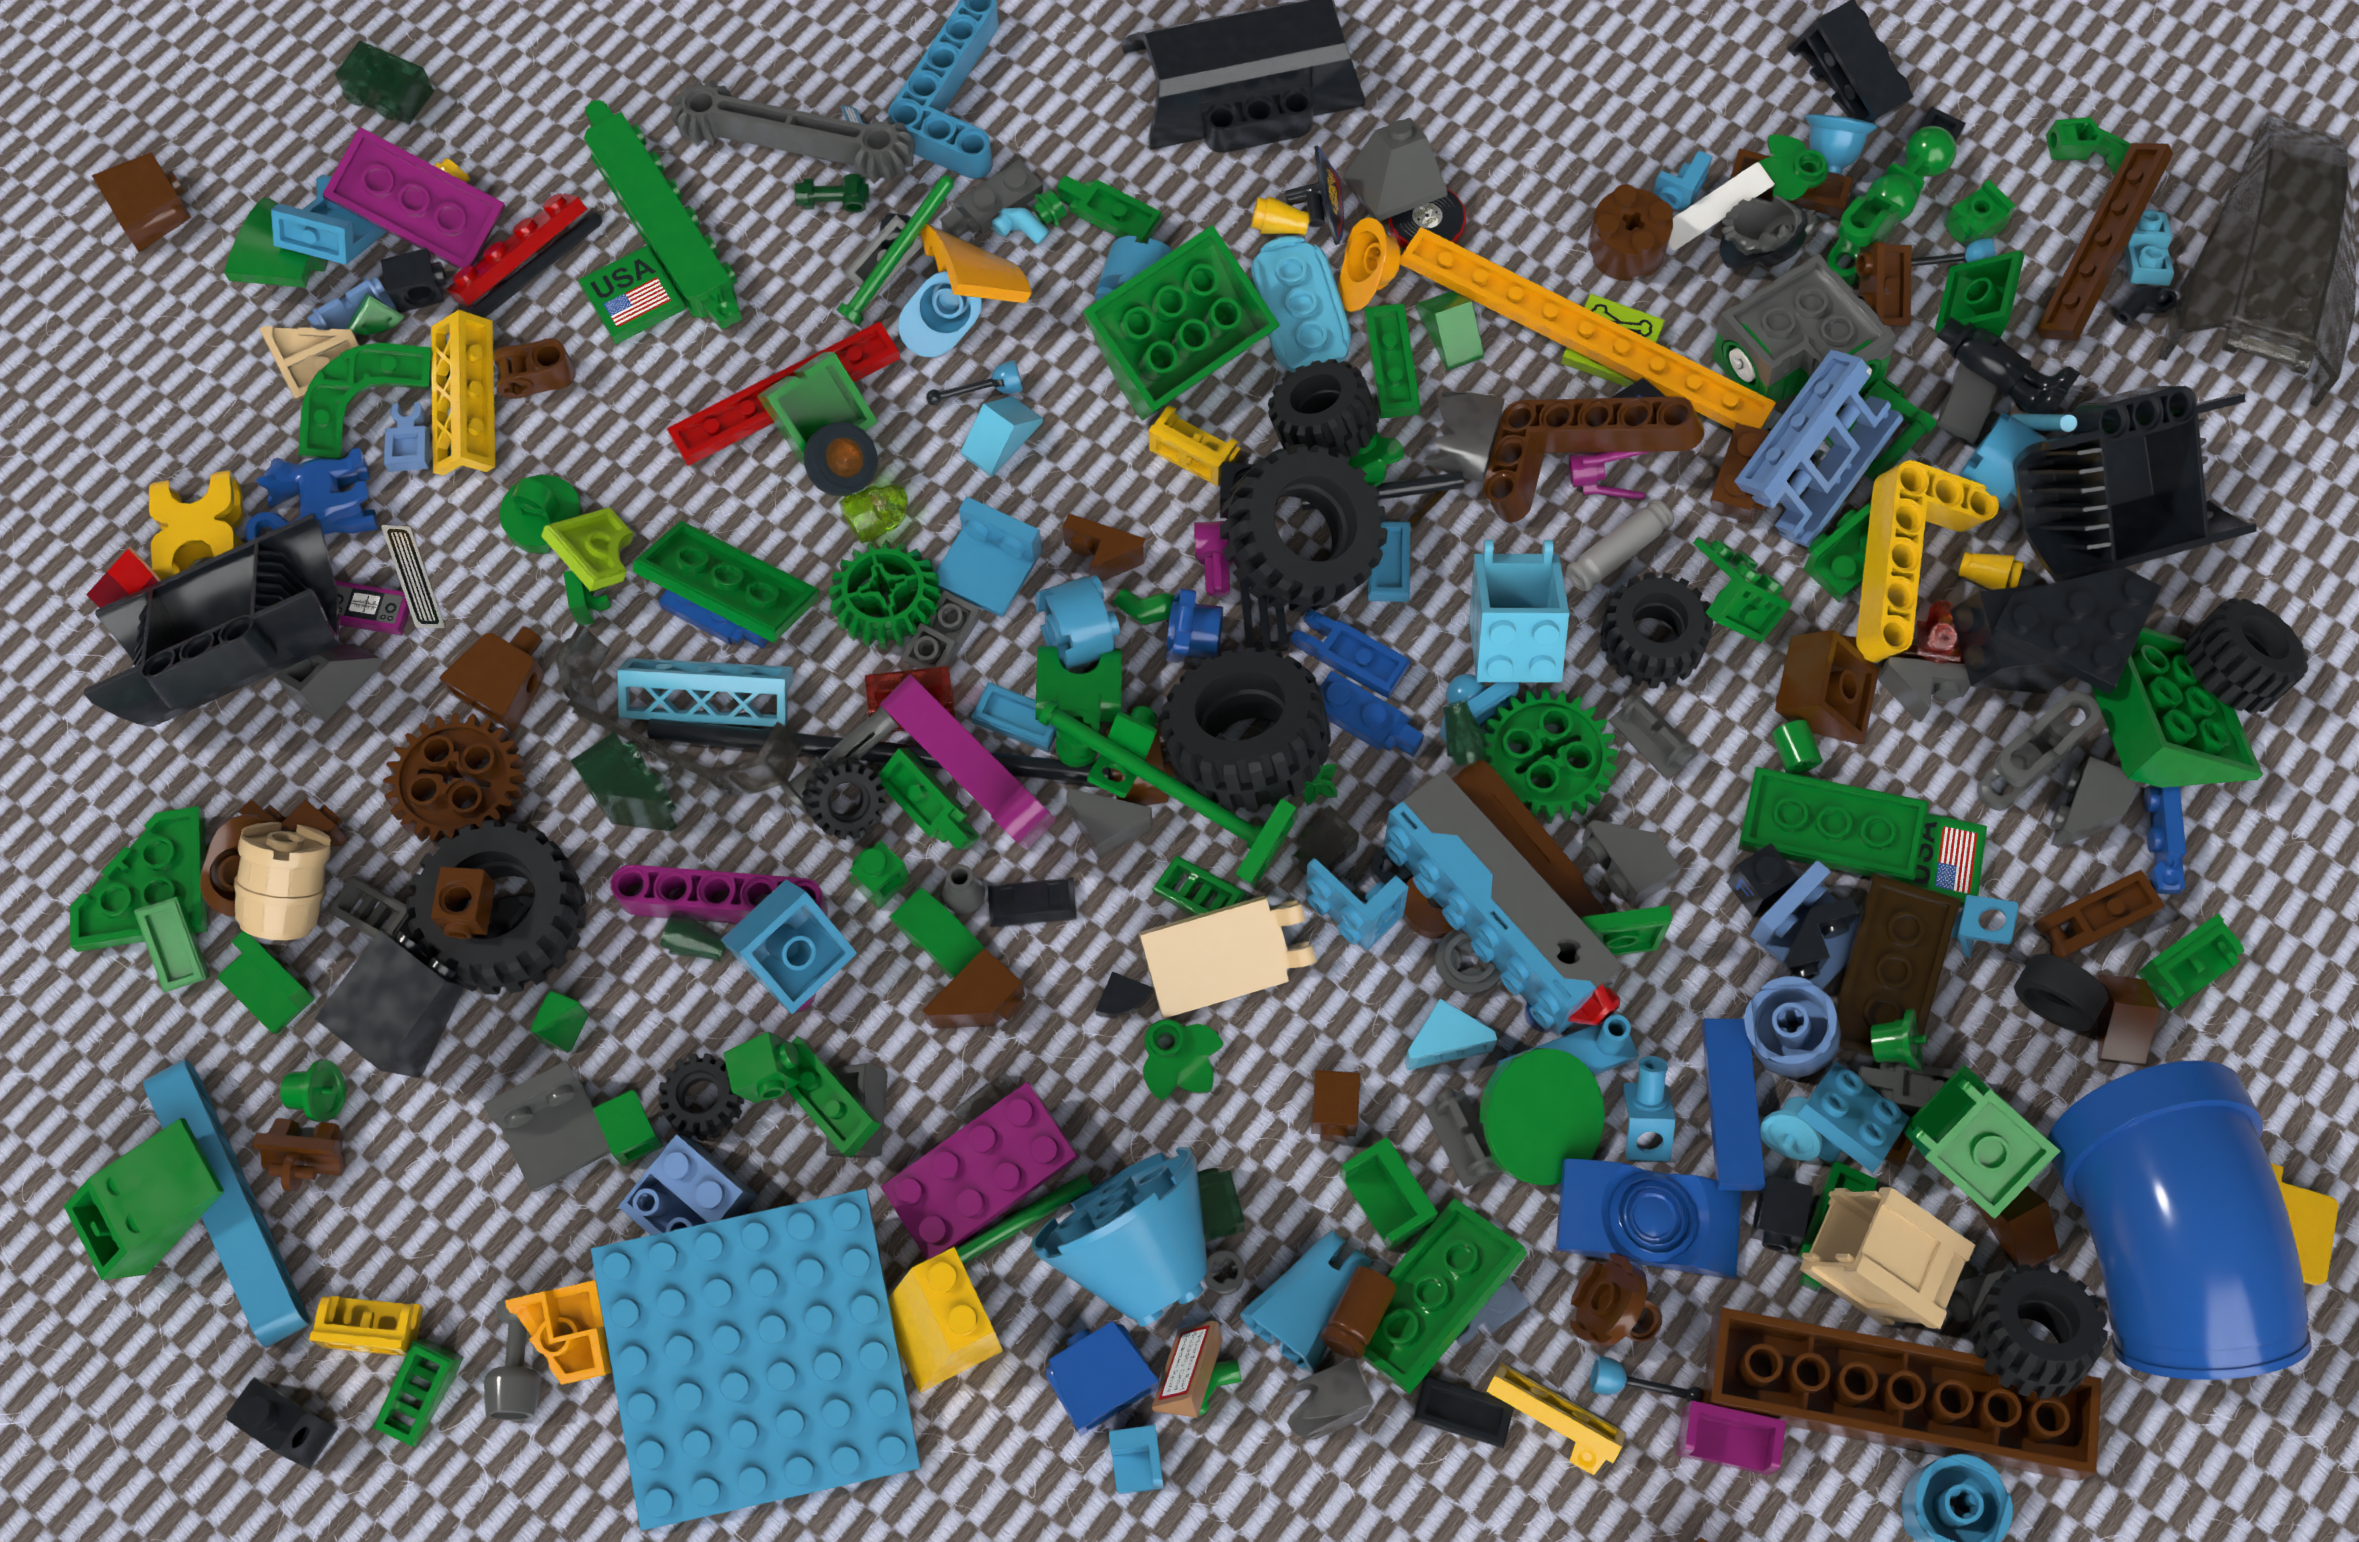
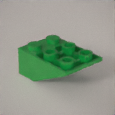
[63,1118,224,1280]

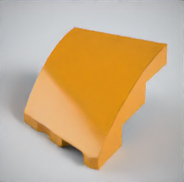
[920,224,1032,303]
[505,1280,612,1384]

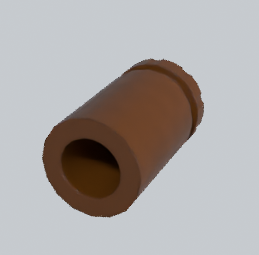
[1319,1266,1397,1360]

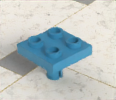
[1797,1061,1910,1173]

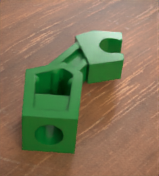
[2046,117,2137,175]

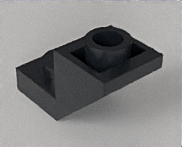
[1776,896,1859,980]

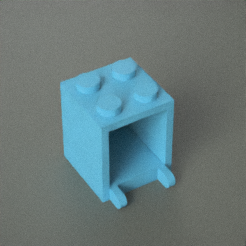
[1469,540,1569,682]

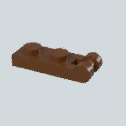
[2033,870,2165,959]

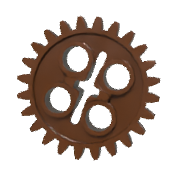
[383,713,527,847]

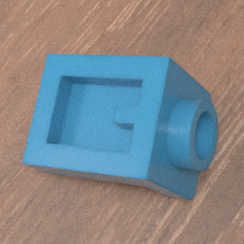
[1653,150,1713,211]

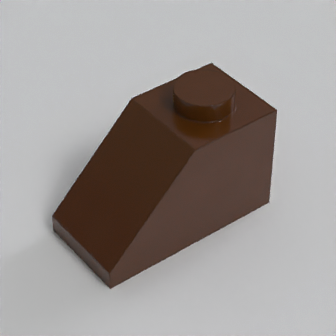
[922,948,1025,1029]

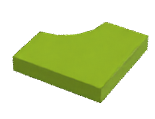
[541,507,634,591]

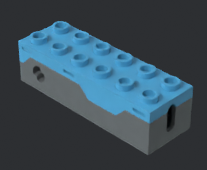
[1384,770,1623,1036]

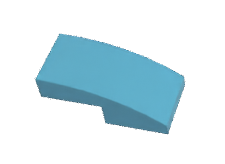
[2125,209,2174,286]

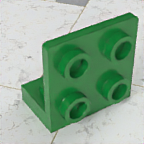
[1693,536,1792,643]

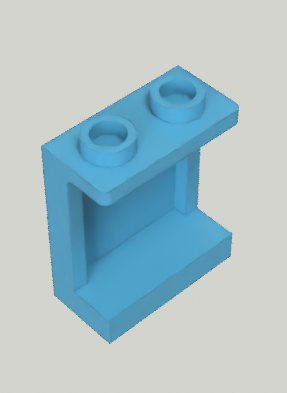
[271,174,387,265]

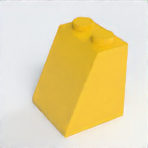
[889,1247,1003,1393]

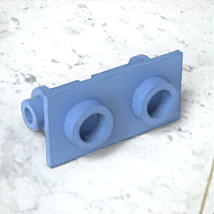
[307,277,396,333]

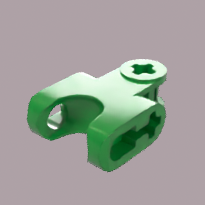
[1035,646,1122,768]

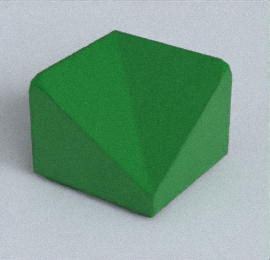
[530,991,589,1053]

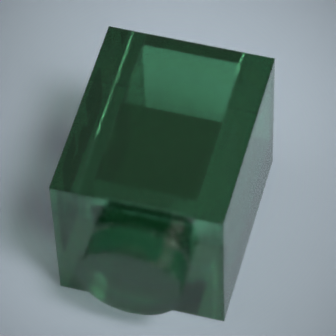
[1198,1168,1245,1243]

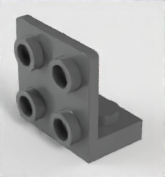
[483,1060,611,1192]

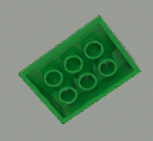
[1082,224,1280,421]
[2091,627,2263,788]

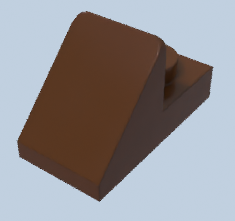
[1063,513,1147,582]

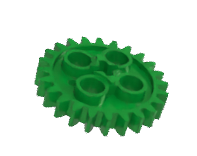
[1477,689,1618,824]

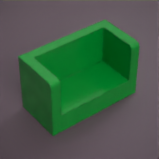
[1339,1137,1438,1251]

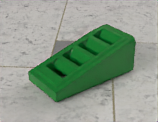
[1152,855,1249,917]
[373,1339,464,1447]

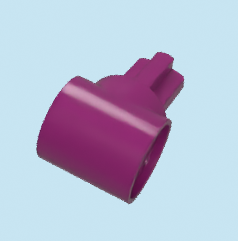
[1194,521,1233,598]

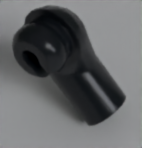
[2115,287,2177,326]

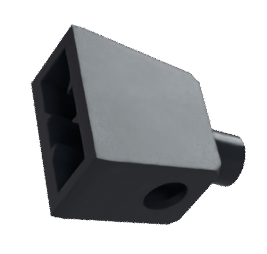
[225,1377,339,1469]

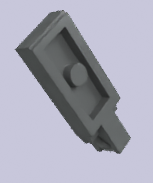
[940,159,1043,237]
[1855,1062,1985,1112]

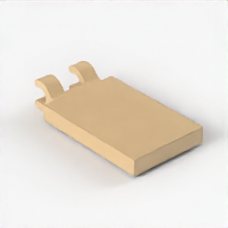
[1138,896,1317,1019]

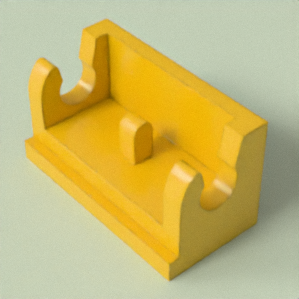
[1148,405,1241,487]
[309,1296,424,1356]

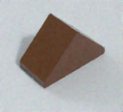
[2098,974,2160,1066]
[1973,1186,2060,1270]

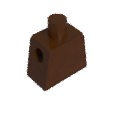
[439,626,544,733]

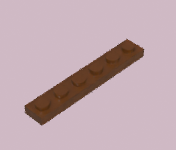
[2036,143,2173,341]

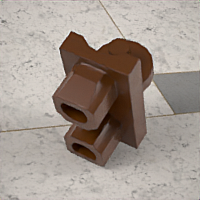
[252,1118,346,1191]

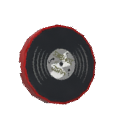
[1388,189,1466,250]

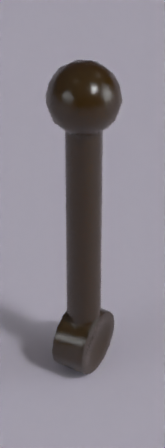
[1407,478,1466,529]

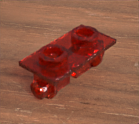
[1916,600,1961,664]

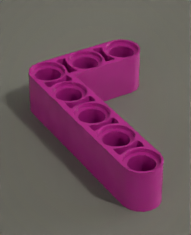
[880,674,1057,850]
[610,865,828,1012]

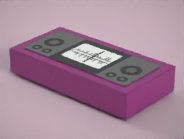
[334,580,410,636]

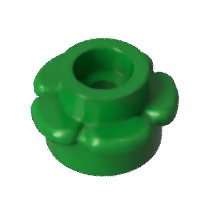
[1032,189,1067,227]

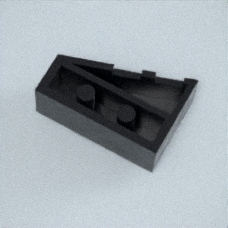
[1787,0,1914,124]

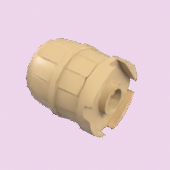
[234,822,331,940]

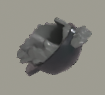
[1719,195,1819,269]

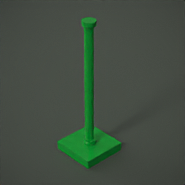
[1038,700,1299,889]

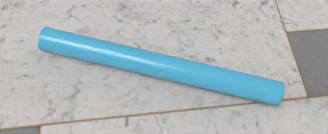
[2011,414,2077,432]

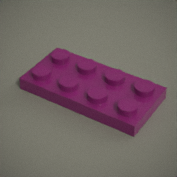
[322,126,505,270]
[881,1082,1080,1260]

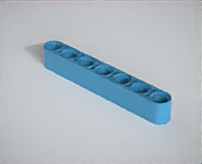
[143,1058,310,1348]

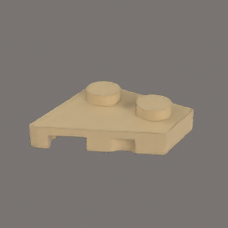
[259,326,360,401]

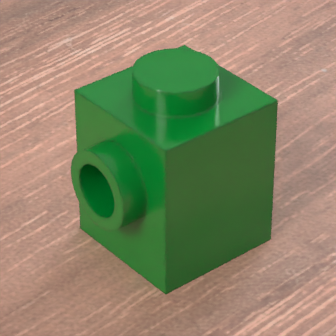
[723,1031,801,1104]

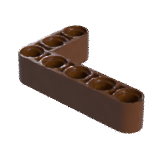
[1483,396,1704,523]

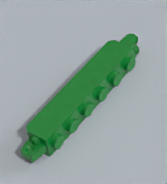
[584,99,742,330]

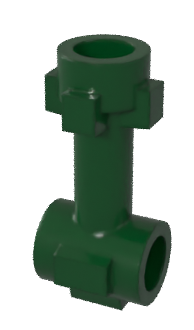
[795,174,869,213]

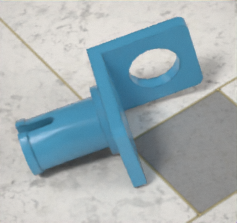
[1951,895,2019,957]
[1623,1056,1676,1161]

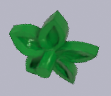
[1304,764,1338,807]

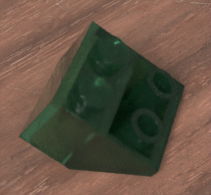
[570,732,678,832]

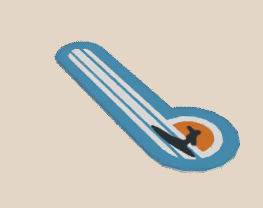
[841,105,868,125]

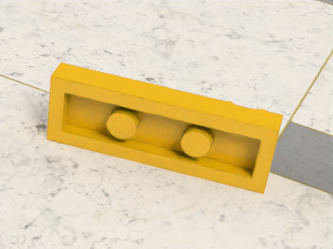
[1486,1362,1626,1475]

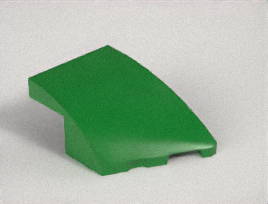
[224,197,328,288]

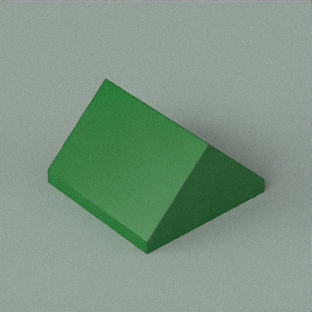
[1934,250,2025,338]

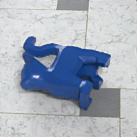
[245,447,378,541]

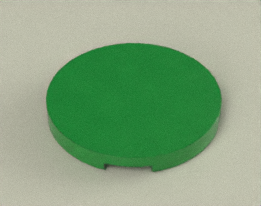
[1479,1048,1605,1185]

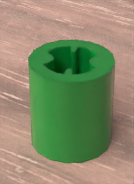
[1771,720,1823,774]

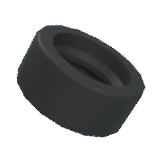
[2014,954,2109,1031]

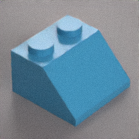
[721,880,857,1014]

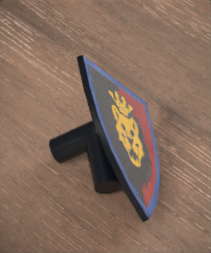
[1285,145,1344,245]

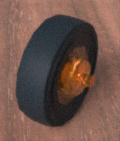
[804,422,877,497]

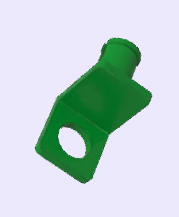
[1087,706,1158,798]

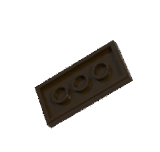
[1835,874,1961,1063]

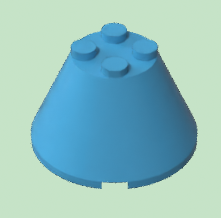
[1031,1147,1208,1327]

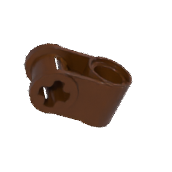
[494,338,576,399]

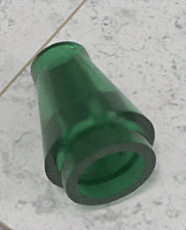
[1442,699,1489,766]
[660,913,727,962]

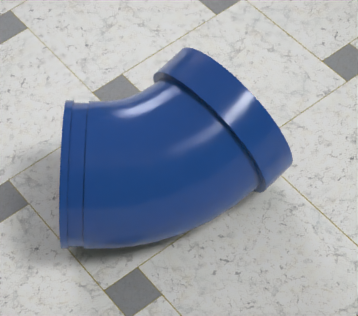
[2047,1060,2312,1380]

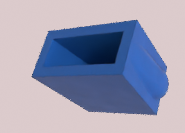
[1045,1321,1159,1437]

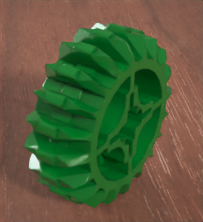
[828,539,941,650]

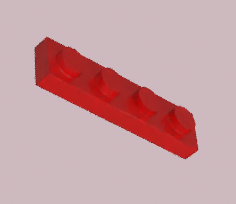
[446,193,587,306]

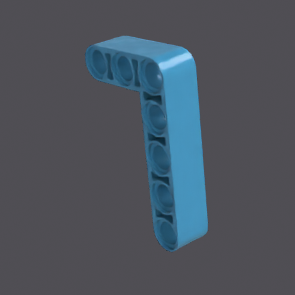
[888,0,999,179]

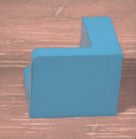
[1109,1425,1164,1494]

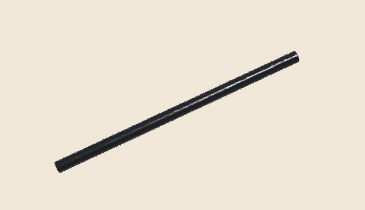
[647,718,1111,784]

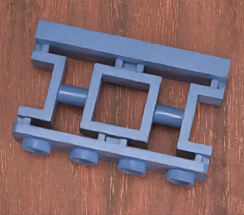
[1734,350,1903,547]

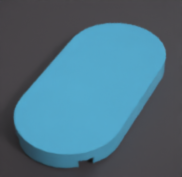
[1251,236,1351,373]

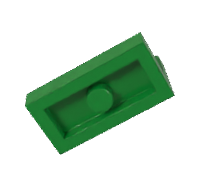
[218,931,315,1034]

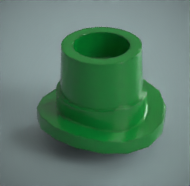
[1871,1009,1928,1072]
[280,1059,347,1122]

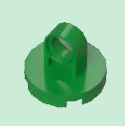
[499,474,584,554]

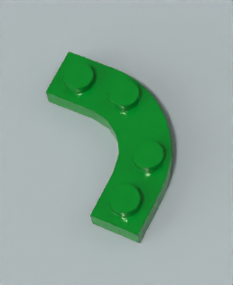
[298,343,431,460]

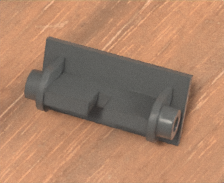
[1608,694,1698,781]
[1423,1089,1502,1188]

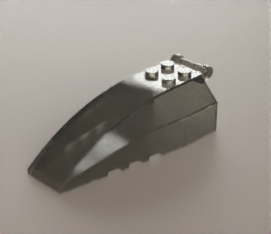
[2158,115,2356,407]

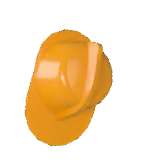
[1337,217,1401,312]

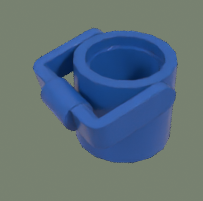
[1165,588,1224,663]

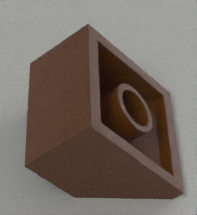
[1775,630,1880,744]

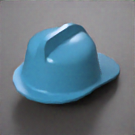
[898,271,982,358]

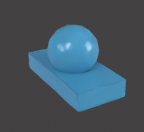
[1439,674,1519,745]

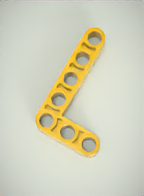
[1856,460,1999,662]

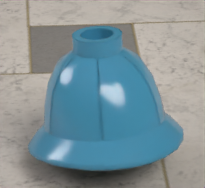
[1804,114,1878,175]

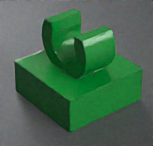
[563,570,611,626]

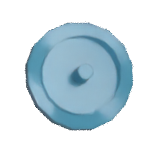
[1760,1097,1823,1161]

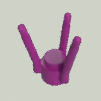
[1569,452,1651,500]

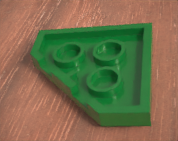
[70,806,208,952]

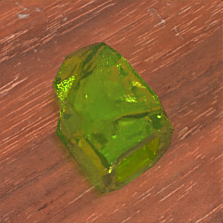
[839,485,908,543]

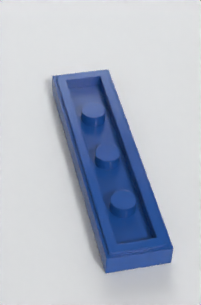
[1702,1018,1766,1191]

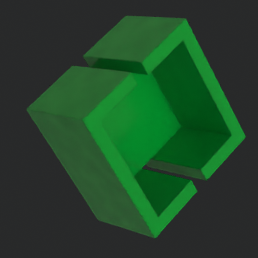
[757,352,878,465]

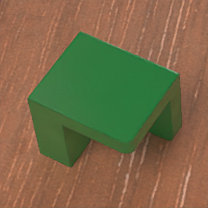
[593,1090,664,1167]

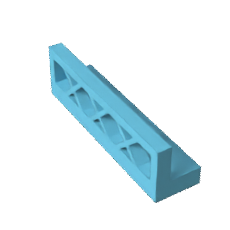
[617,658,793,727]

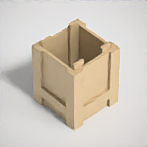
[1799,1187,1975,1329]

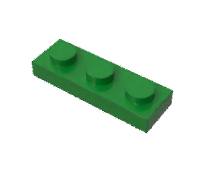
[1364,303,1421,419]
[787,1036,882,1158]

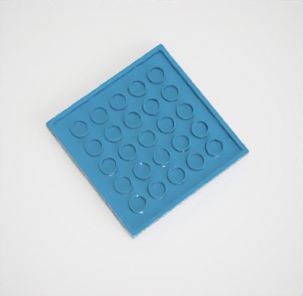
[591,1189,922,1531]

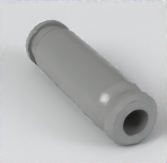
[1567,499,1674,591]

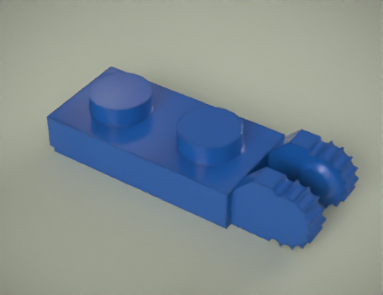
[1290,610,1411,699]

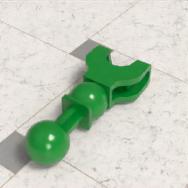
[1826,126,1957,286]

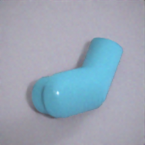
[992,208,1050,246]

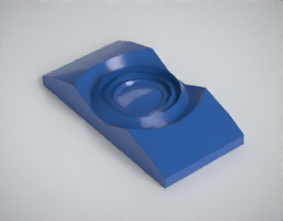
[1555,1159,1741,1280]

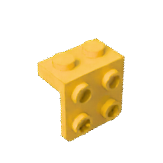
[2270,1163,2339,1286]

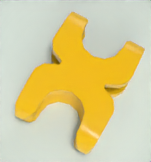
[149,470,244,581]

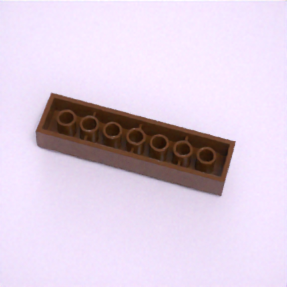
[1702,1307,2102,1481]

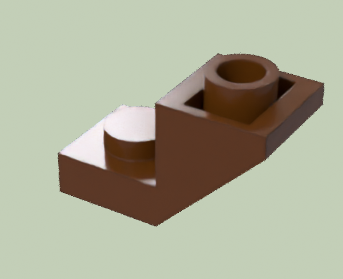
[238,799,349,847]

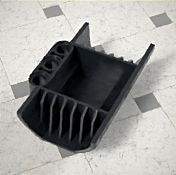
[1122,0,1365,153]
[2013,386,2257,583]
[84,513,339,727]

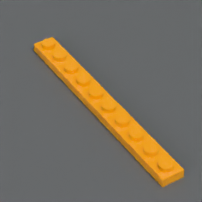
[1400,227,1776,430]

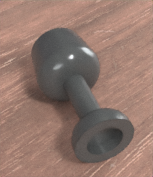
[484,1299,541,1421]

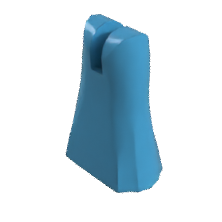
[1240,1230,1372,1372]

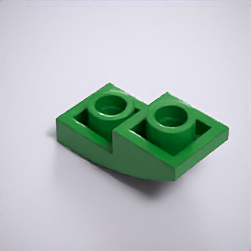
[888,887,985,980]

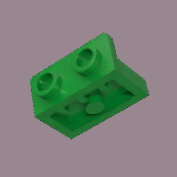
[1803,503,1871,603]

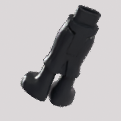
[1936,317,2081,414]

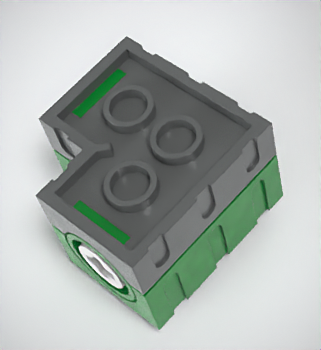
[1712,253,1897,409]

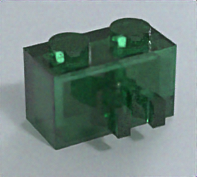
[335,40,434,125]

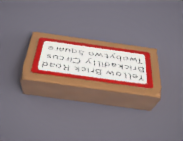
[1152,1321,1223,1418]

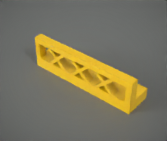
[431,309,495,476]

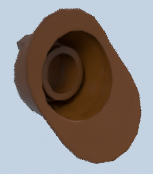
[200,815,270,916]

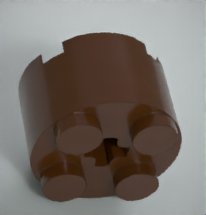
[1588,184,1673,281]

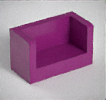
[1675,1401,1786,1476]

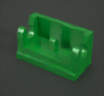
[2137,913,2244,1012]

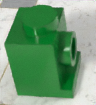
[1944,180,2016,247]
[849,841,910,910]

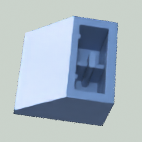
[618,1134,759,1235]

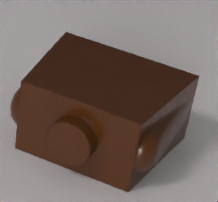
[92,152,192,252]

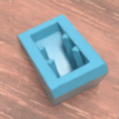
[961,396,1043,477]
[1405,999,1497,1071]

